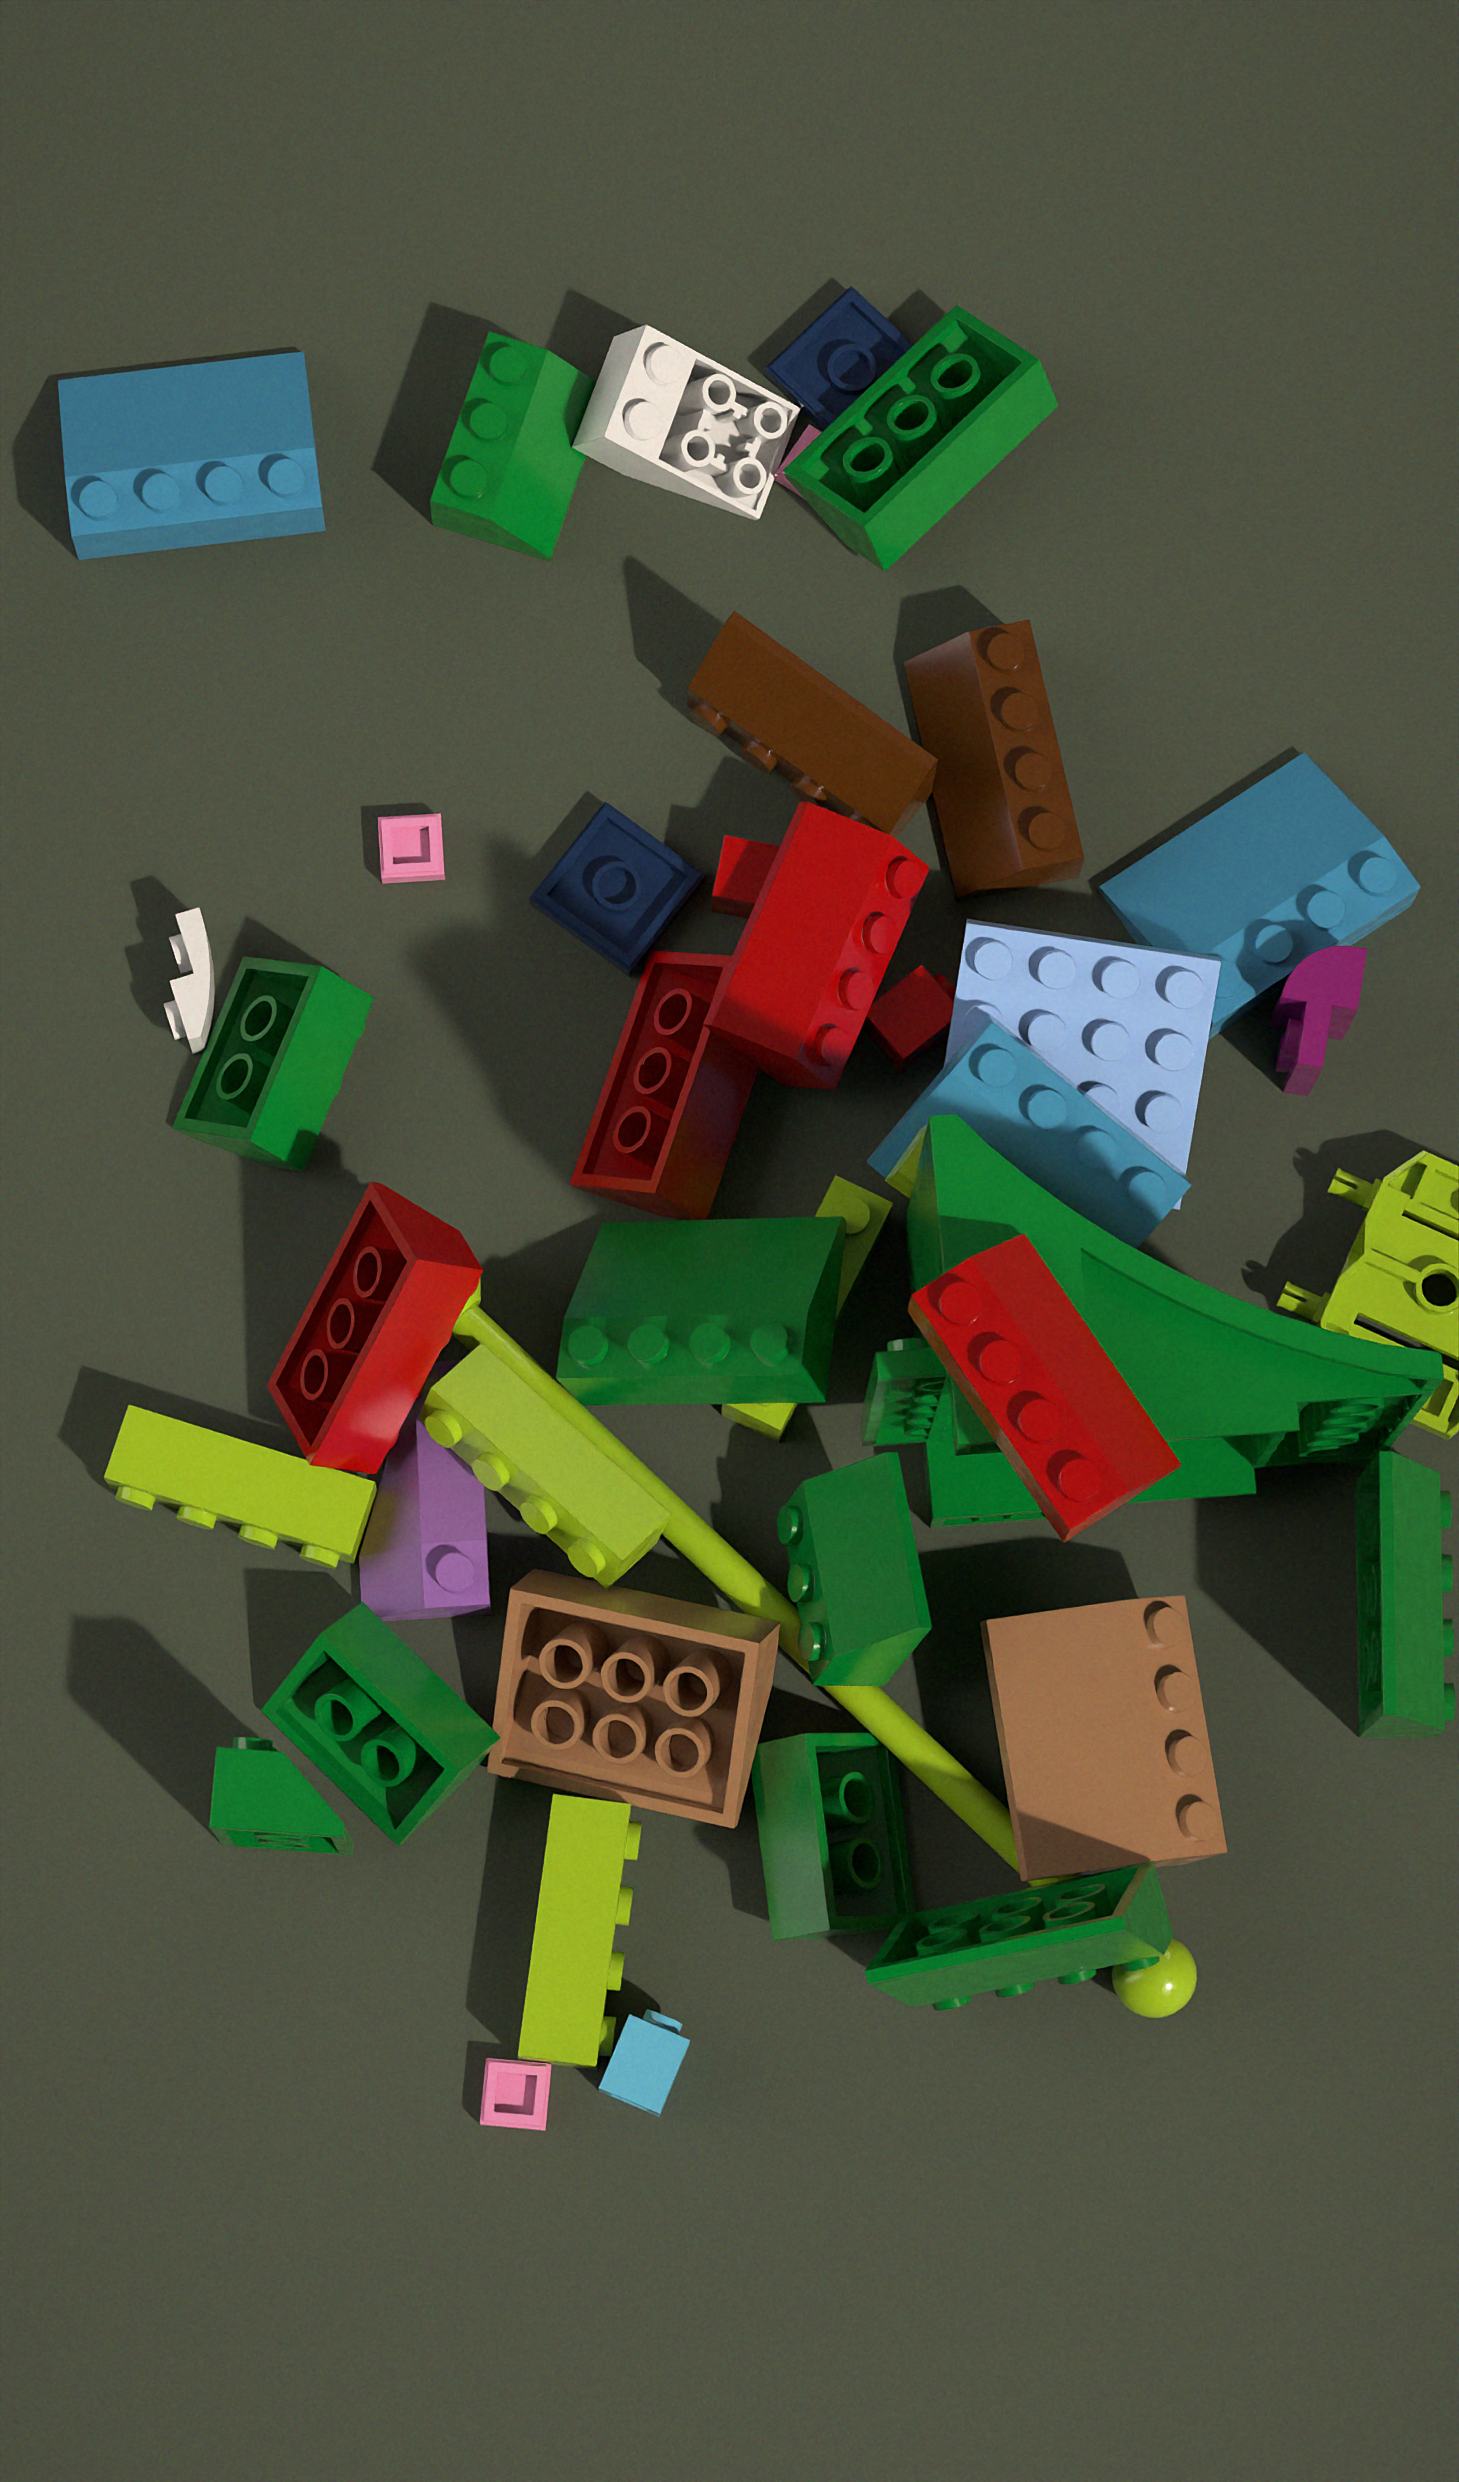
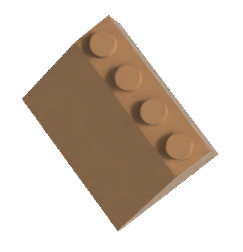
[487,1568,781,1829]
[980,1595,1228,1882]

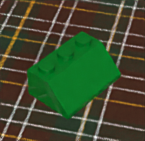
[430,331,596,562]
[172,956,374,1172]
[777,1452,932,1686]
[260,1602,501,1846]
[751,1733,916,1941]
[209,1737,354,1856]

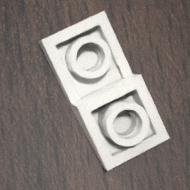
[164,907,215,1055]

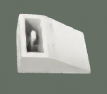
[572,324,801,520]

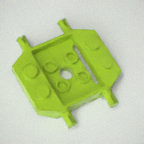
[1276,1150,1459,1440]

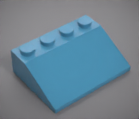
[58,351,326,560]
[1098,752,1421,1040]
[866,1014,1192,1249]

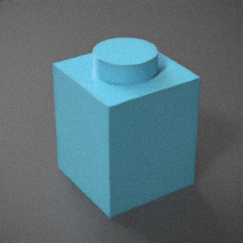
[599,2009,690,2117]

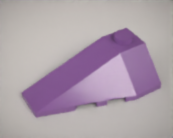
[359,1360,492,1621]

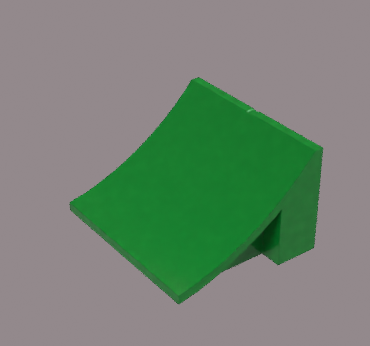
[860,1114,1444,1528]

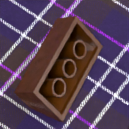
[687,611,938,839]
[903,619,1084,902]

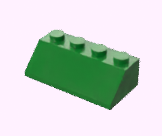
[782,305,1059,572]

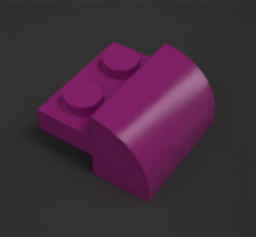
[1268,946,1367,1096]

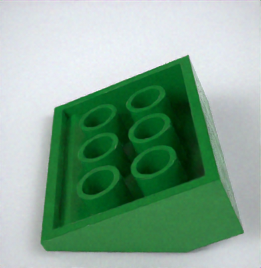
[556,1216,847,1406]
[1355,1451,1455,1738]
[865,1861,1174,2011]

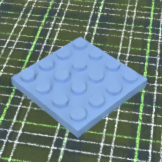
[944,919,1221,1210]

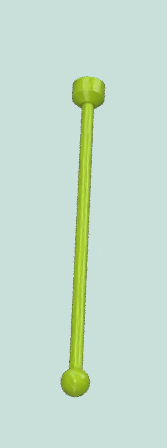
[452,1276,1197,2018]

